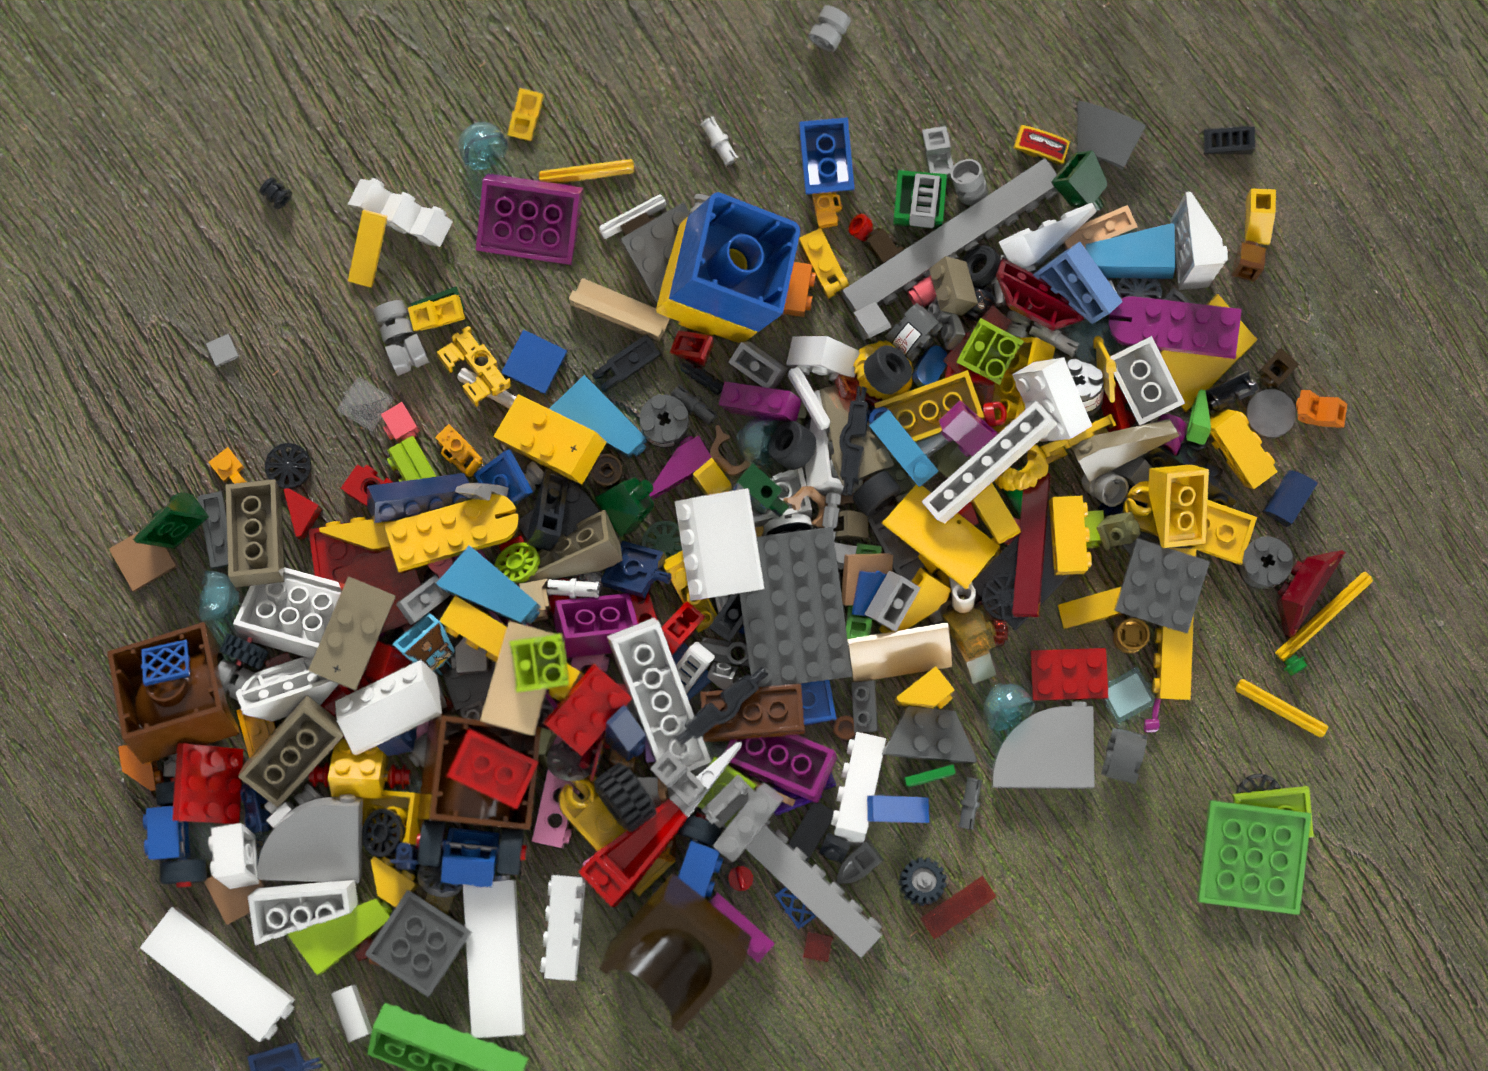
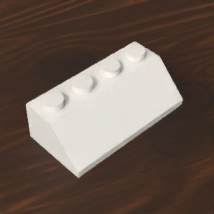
[335,660,442,756]

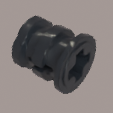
[259,177,293,210]

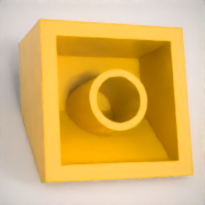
[894,666,955,709]

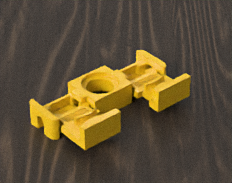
[437,327,511,407]
[1040,414,1116,464]

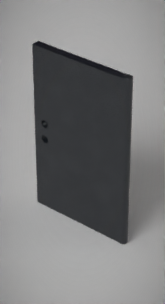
[972,515,1070,631]

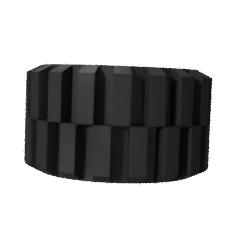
[594,763,657,833]

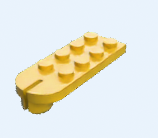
[1123,481,1257,565]
[384,494,518,573]
[558,775,675,896]

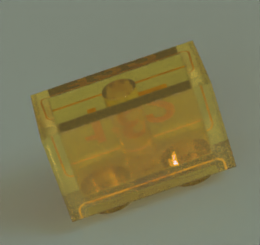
[943,607,996,660]

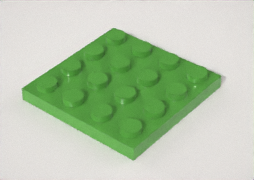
[1197,800,1311,915]

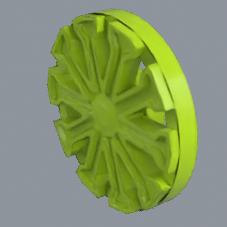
[495,543,540,585]

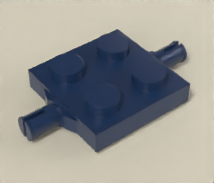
[600,541,672,598]
[247,1042,322,1071]

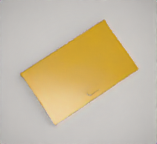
[1160,294,1257,412]
[882,484,1001,589]

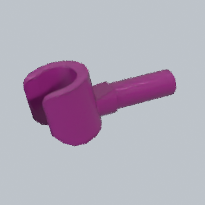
[1144,698,1161,733]

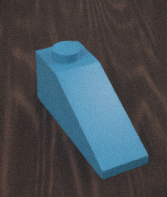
[869,410,938,487]

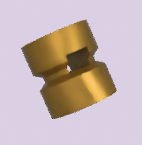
[1113,618,1150,654]

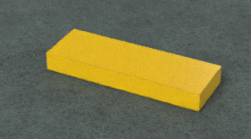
[348,210,388,287]

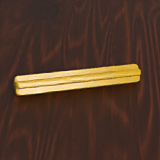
[539,159,635,184]
[1235,679,1328,737]

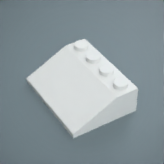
[1171,192,1228,290]
[675,489,764,601]
[233,567,345,658]

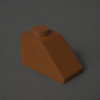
[1231,241,1266,282]

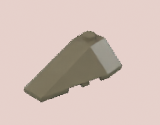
[819,384,894,486]
[1071,419,1179,482]
[524,510,623,583]

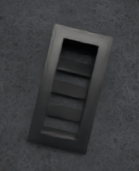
[1203,126,1255,154]

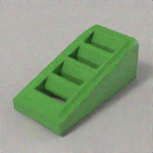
[1186,389,1211,445]

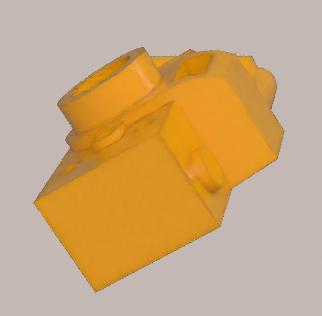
[812,192,842,229]
[435,424,483,477]

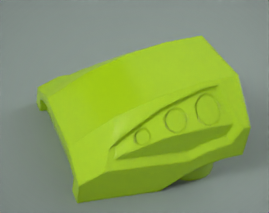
[957,318,1024,385]
[509,634,569,693]

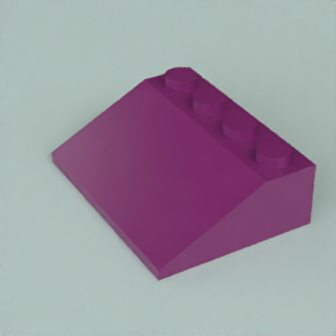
[476,173,583,265]

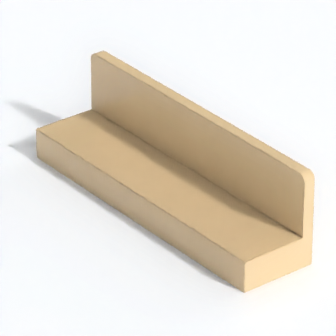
[569,279,670,342]

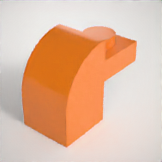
[1296,390,1348,428]

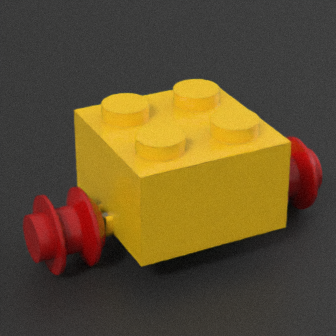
[309,738,411,798]

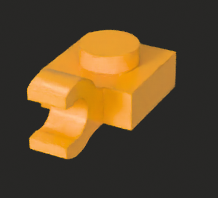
[208,447,246,484]

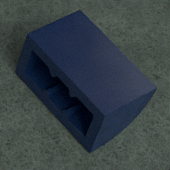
[1262,470,1318,528]

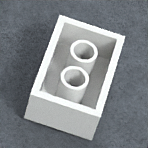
[1012,357,1092,442]

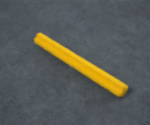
[1276,572,1373,662]

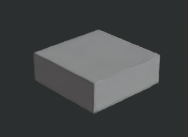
[206,334,239,367]

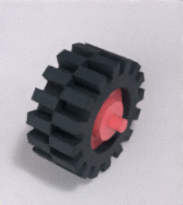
[219,633,269,670]

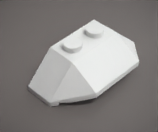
[236,657,338,721]

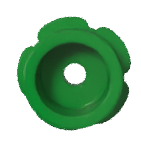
[1284,654,1308,677]

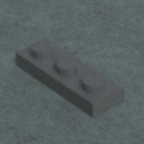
[197,491,228,569]

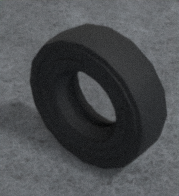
[962,245,1001,287]

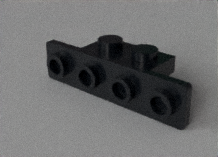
[1144,443,1238,508]

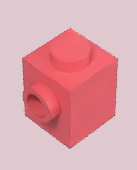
[381,402,420,443]

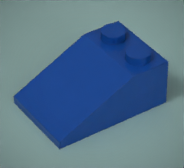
[799,117,855,194]

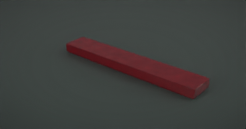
[1012,473,1051,617]

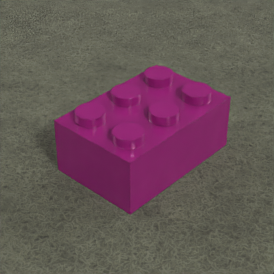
[554,593,638,658]

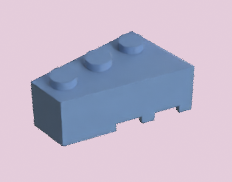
[1033,242,1123,324]

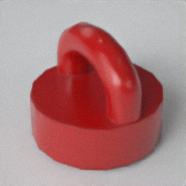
[848,214,873,242]
[983,402,1007,427]
[728,866,753,891]

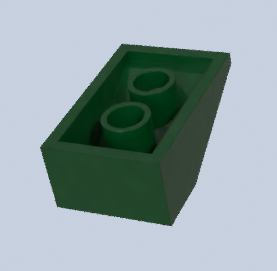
[133,492,209,549]

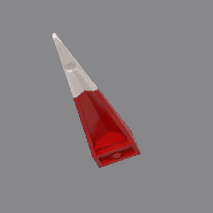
[579,742,742,908]

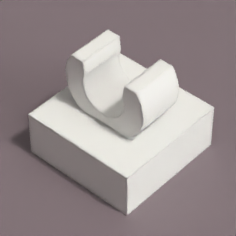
[264,801,296,828]

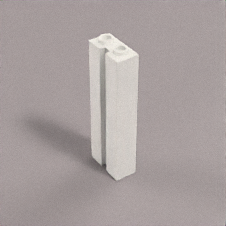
[463,875,525,1038]
[140,907,295,1042]

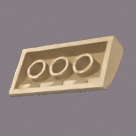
[480,621,555,736]
[848,623,952,682]

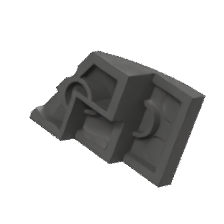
[1077,101,1146,170]

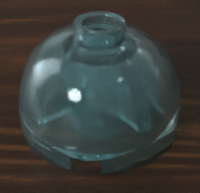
[458,122,508,170]
[737,417,779,468]
[199,570,239,621]
[983,683,1035,731]

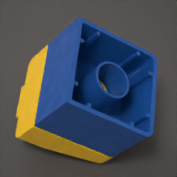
[656,192,800,343]

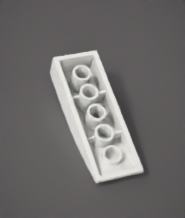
[607,618,711,771]

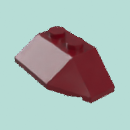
[996,258,1084,331]
[1277,550,1346,639]

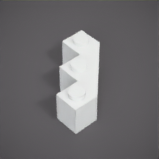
[348,178,453,247]

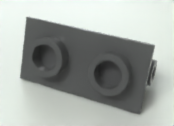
[852,680,878,733]

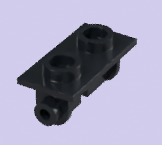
[1205,370,1258,411]

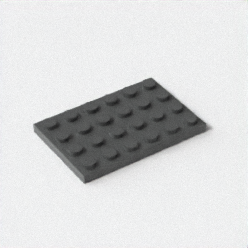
[739,527,852,687]

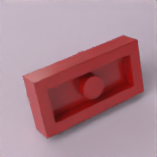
[1101,381,1137,432]

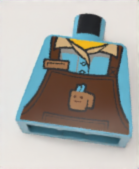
[393,612,455,675]

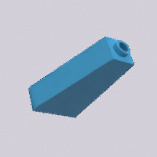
[1085,224,1175,279]
[549,375,647,459]
[436,545,541,626]

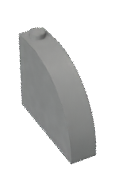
[991,702,1094,789]
[257,794,363,883]

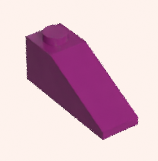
[649,436,712,501]

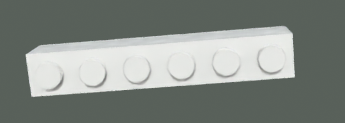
[922,401,1058,524]

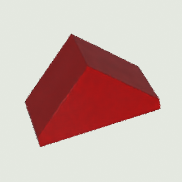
[669,330,714,367]
[284,488,322,540]
[365,641,412,682]

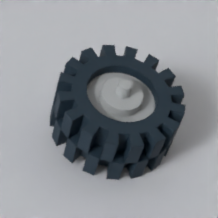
[898,857,947,906]

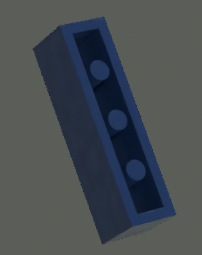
[367,473,472,523]

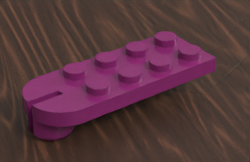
[1109,296,1242,359]

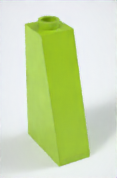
[287,899,394,975]

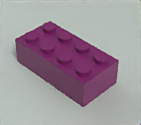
[725,735,838,803]

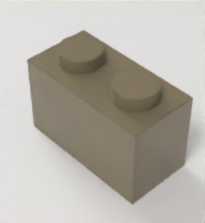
[929,256,978,316]

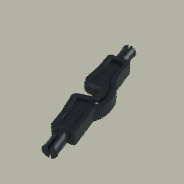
[839,386,869,496]
[675,667,768,747]

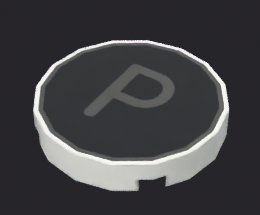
[763,513,813,536]

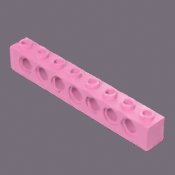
[532,654,610,849]

